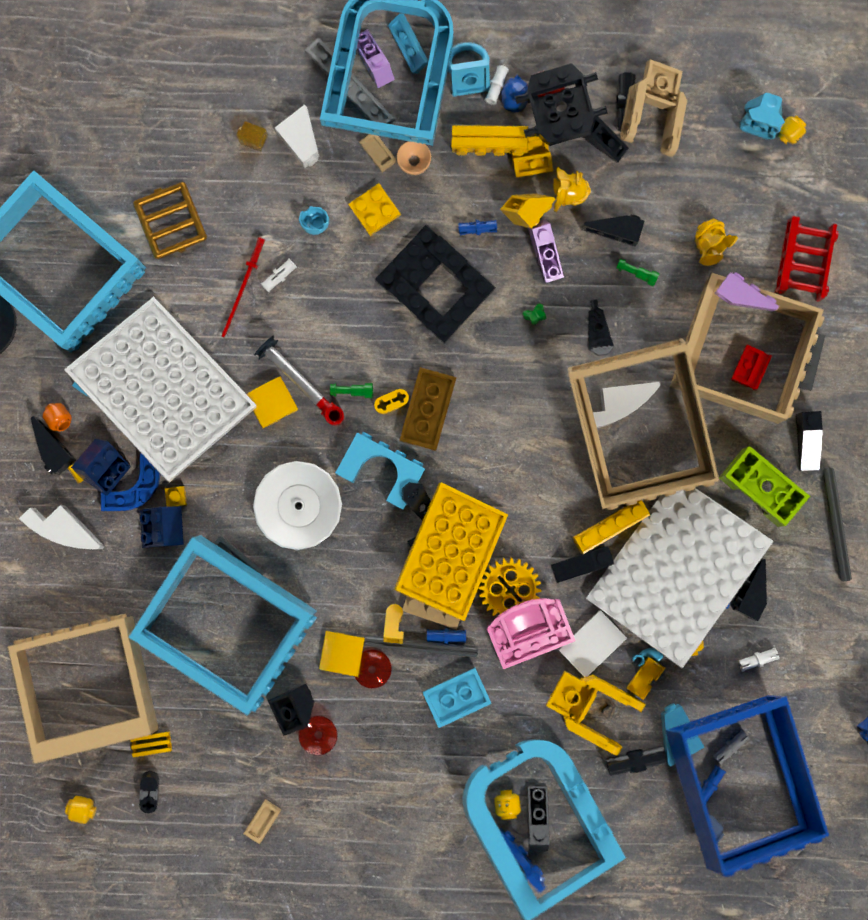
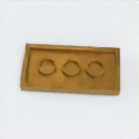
[399,367,457,451]

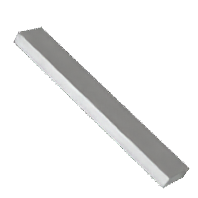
[305,37,394,124]

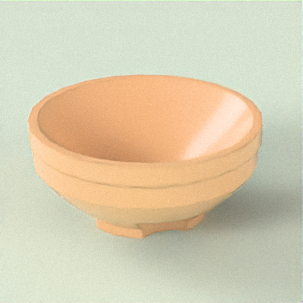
[397,141,431,175]

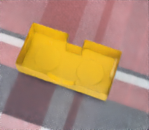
[626,656,665,700]

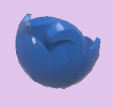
[501,75,528,112]

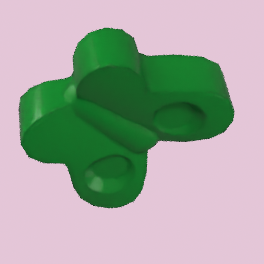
[523,303,546,325]

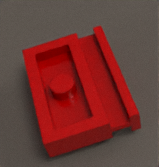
[730,344,772,391]

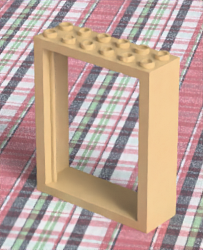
[568,338,719,510]

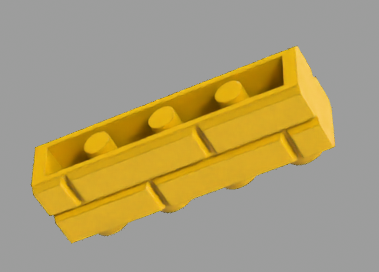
[451,125,529,156]
[572,500,650,554]

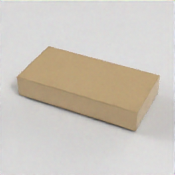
[359,134,397,173]
[243,799,281,844]

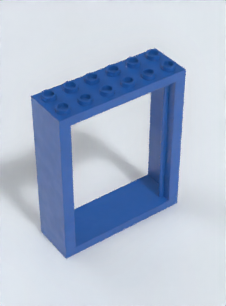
[665,695,829,877]

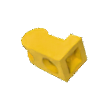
[383,604,404,644]

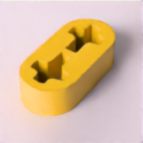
[374,389,409,415]

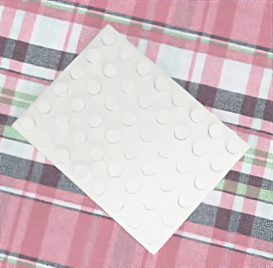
[64,297,257,483]
[586,488,773,668]

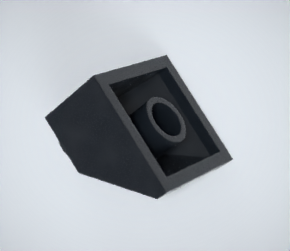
[268,683,314,736]

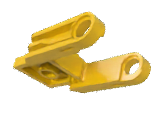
[546,671,646,756]

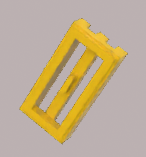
[130,731,172,757]

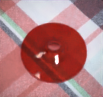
[354,649,392,689]
[298,716,338,756]

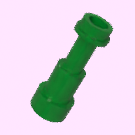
[616,259,660,287]
[330,383,373,398]

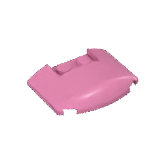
[487,598,575,669]

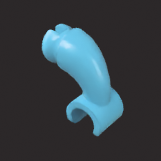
[632,648,663,666]

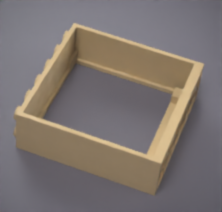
[670,273,824,424]
[8,614,159,764]

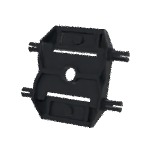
[515,63,608,146]

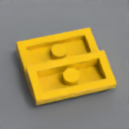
[511,136,553,178]
[246,376,298,429]
[319,631,365,677]

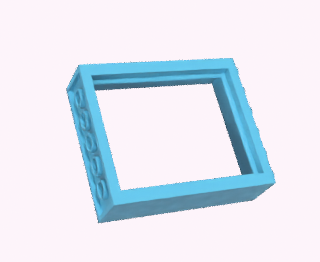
[0,170,146,353]
[129,535,317,715]

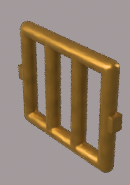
[133,182,207,259]

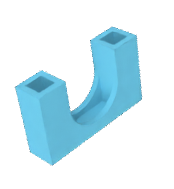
[335,432,425,510]

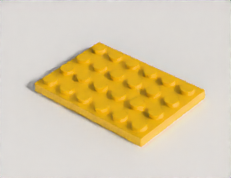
[394,482,508,621]

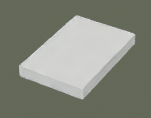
[558,610,627,677]

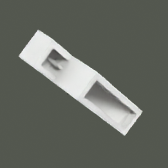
[593,382,660,428]
[19,505,105,549]

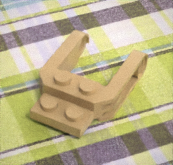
[620,59,687,157]

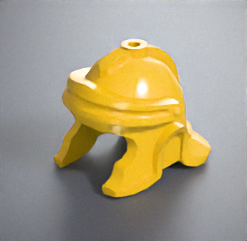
[553,167,591,212]
[695,219,738,266]

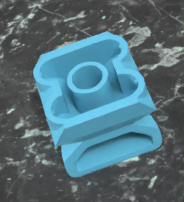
[740,93,785,139]

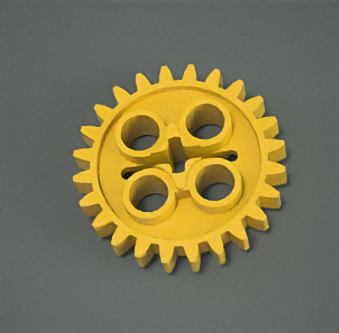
[478,557,542,616]

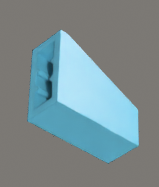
[661,703,704,767]

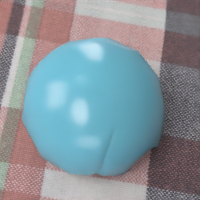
[299,206,330,235]

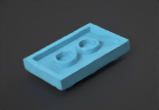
[422,668,492,728]

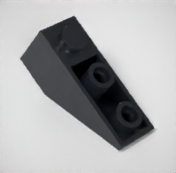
[733,559,767,621]
[528,786,550,851]

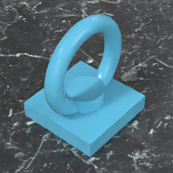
[448,43,490,96]

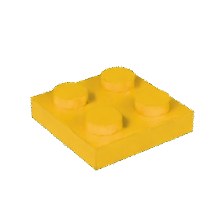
[348,183,401,236]

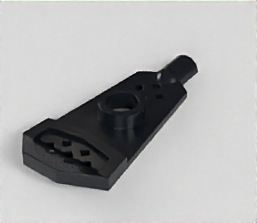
[588,299,614,356]
[402,482,431,521]

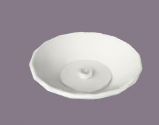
[253,461,342,550]

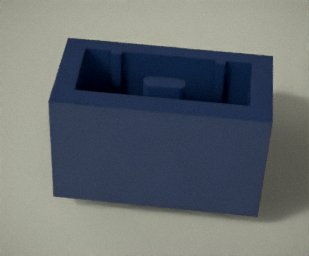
[71,439,131,495]
[139,506,184,548]

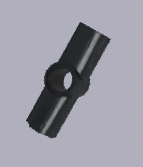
[616,72,636,132]
[606,746,667,776]

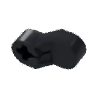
[139,771,159,814]

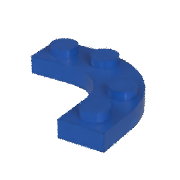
[101,453,161,511]
[499,827,546,893]

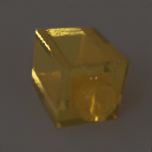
[237,121,268,152]

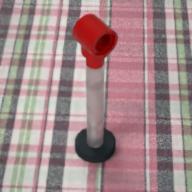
[254,336,345,426]

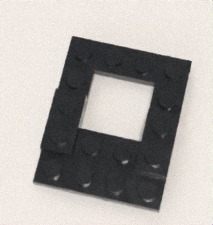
[375,225,495,344]

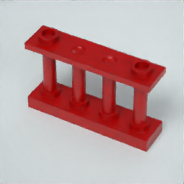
[775,216,839,302]

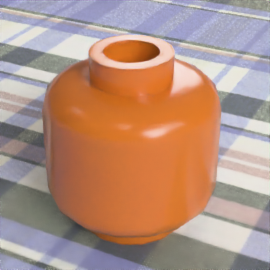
[42,403,72,432]

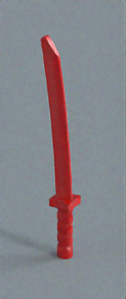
[221,237,265,338]

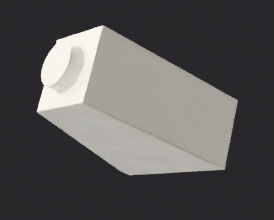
[275,105,319,168]

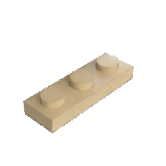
[403,596,460,629]

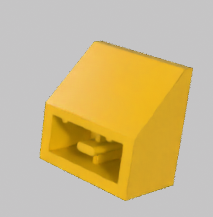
[500,194,556,229]

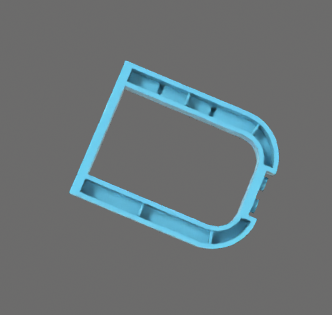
[320,0,454,146]
[463,739,626,920]

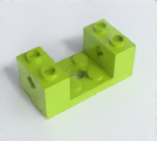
[719,446,810,527]

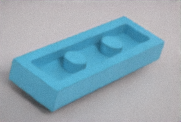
[388,14,429,74]

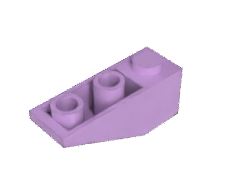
[357,30,395,88]
[528,219,564,283]
[714,272,779,311]

